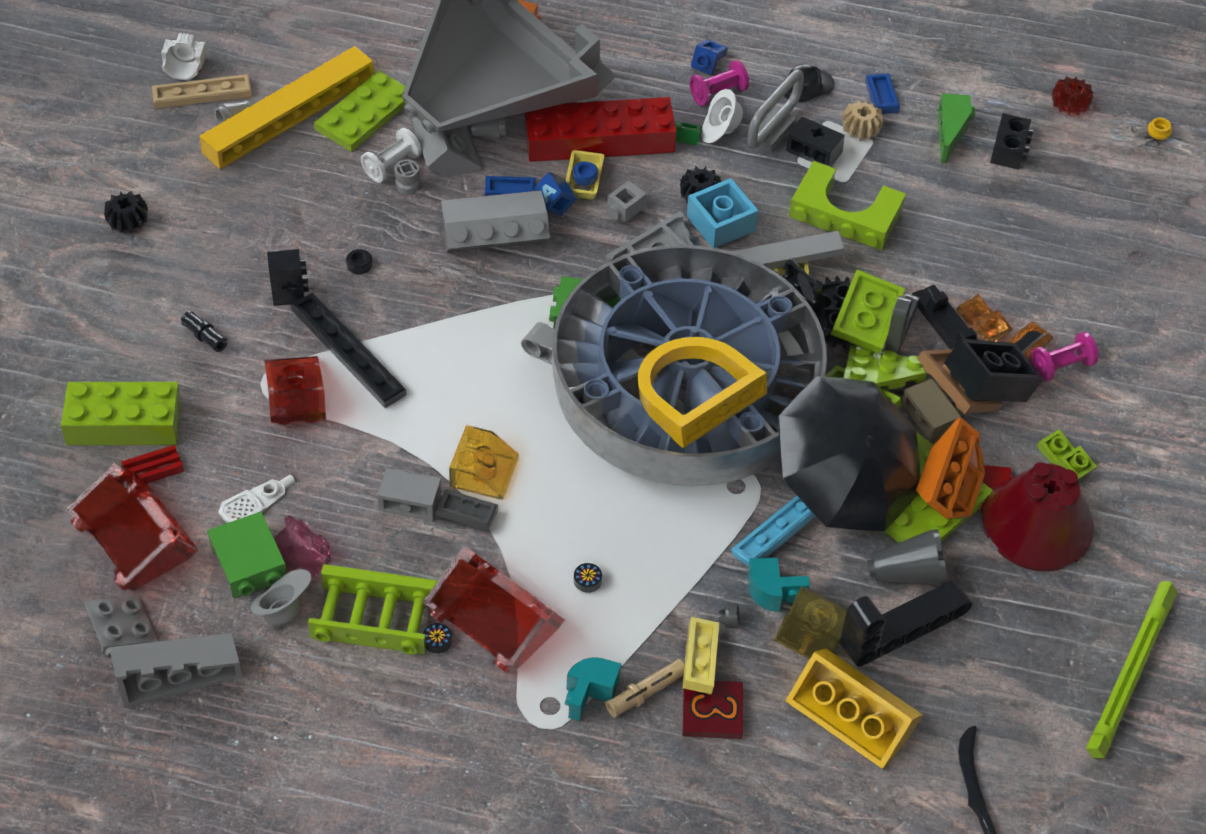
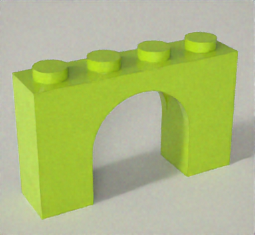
[789,161,906,250]

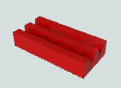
[121,445,184,489]

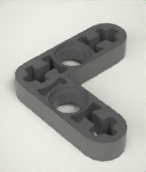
[885,293,920,355]

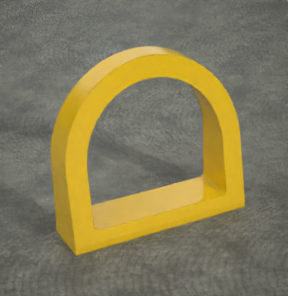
[638,337,767,448]

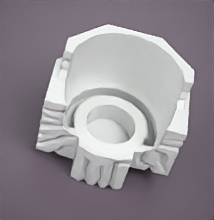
[161,33,207,81]

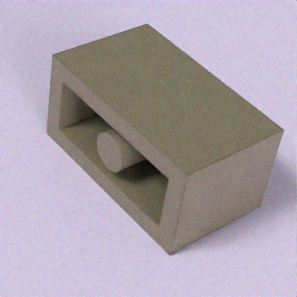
[901,379,961,444]

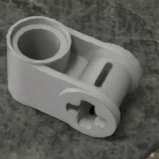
[521,322,554,365]

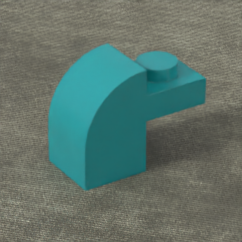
[747,558,810,612]
[565,657,621,721]

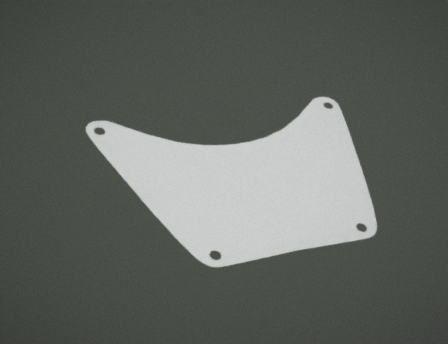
[260,295,761,730]

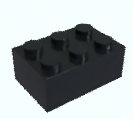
[944,339,1044,402]

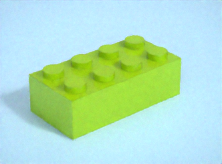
[61,382,182,445]

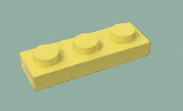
[682,617,719,694]

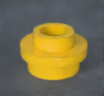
[1147,117,1172,140]

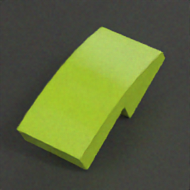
[1036,429,1097,480]

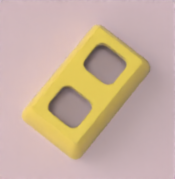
[566,150,604,200]

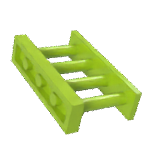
[308,564,438,655]

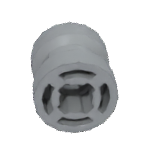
[394,159,420,195]

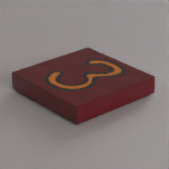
[682,680,743,739]

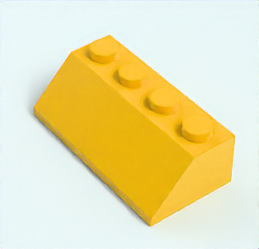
[785,648,923,769]

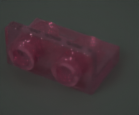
[274,515,331,579]

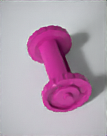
[689,60,749,106]
[1031,332,1099,382]

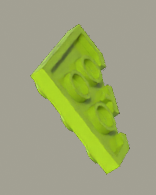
[844,345,927,390]

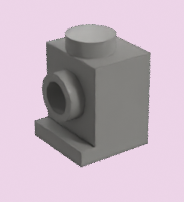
[607,180,647,222]

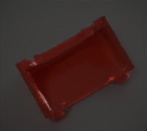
[66,462,198,591]
[423,546,565,673]

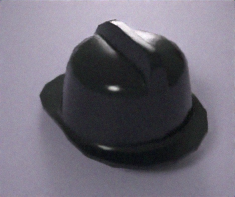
[784,64,835,102]

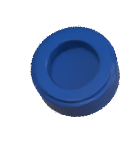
[573,161,598,186]

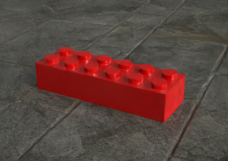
[525,97,676,162]

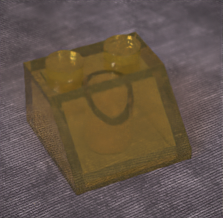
[449,425,519,500]

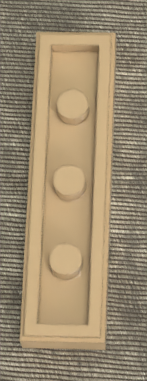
[152,74,252,109]

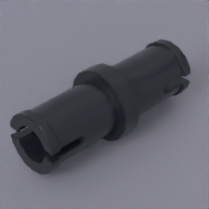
[181,311,228,352]

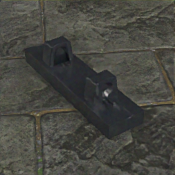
[912,285,978,349]

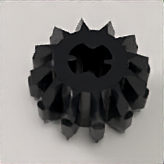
[680,166,722,204]
[104,191,148,233]

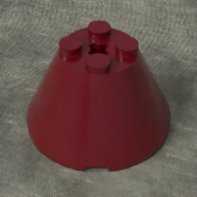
[982,462,1094,571]

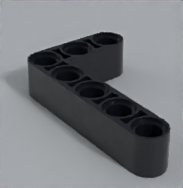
[840,581,973,667]

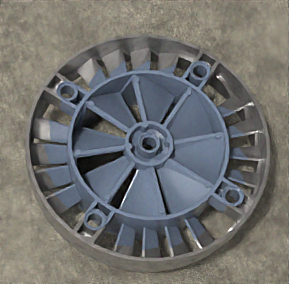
[552,245,827,486]

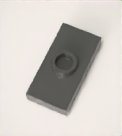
[436,489,498,532]

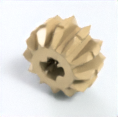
[842,100,883,140]

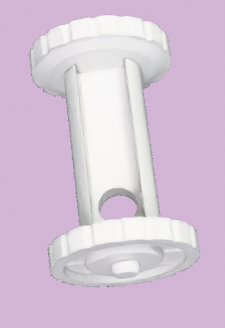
[361,128,422,183]

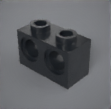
[990,113,1034,170]

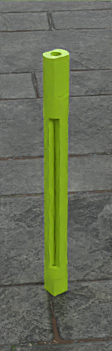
[1086,581,1178,758]

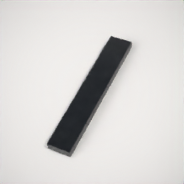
[291,292,406,408]

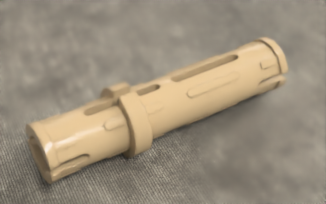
[605,659,685,718]

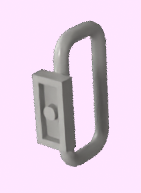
[747,69,804,152]

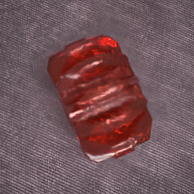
[1051,76,1093,116]

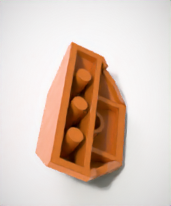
[916,417,985,519]

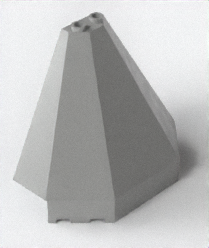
[402,0,616,134]

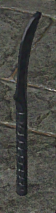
[958,725,997,834]

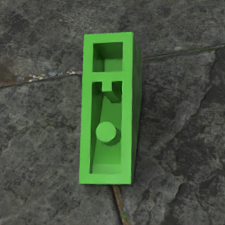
[938,93,975,163]

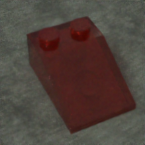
[264,356,326,425]

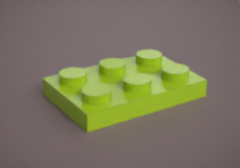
[831,269,905,354]

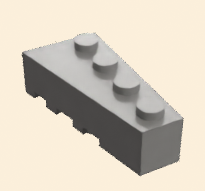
[109,633,242,708]

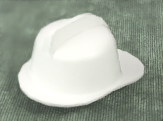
[701,89,743,143]

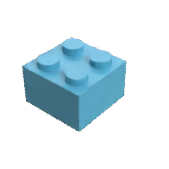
[687,178,759,248]

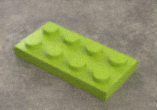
[314,70,406,152]

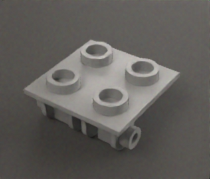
[84,596,158,658]

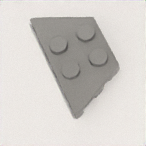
[605,211,693,263]

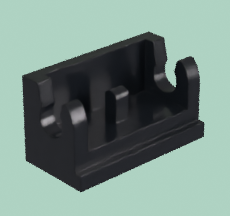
[775,259,826,313]

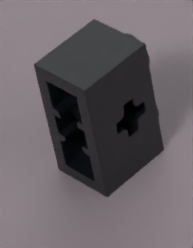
[786,116,845,167]
[267,249,309,306]

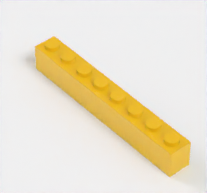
[199,46,374,169]

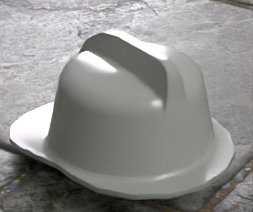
[251,569,312,630]

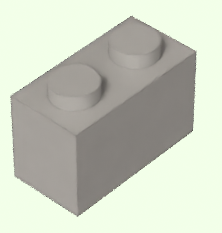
[377,468,441,521]

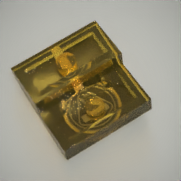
[774,586,848,659]

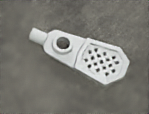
[218,475,296,523]

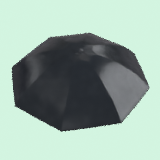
[778,376,921,532]

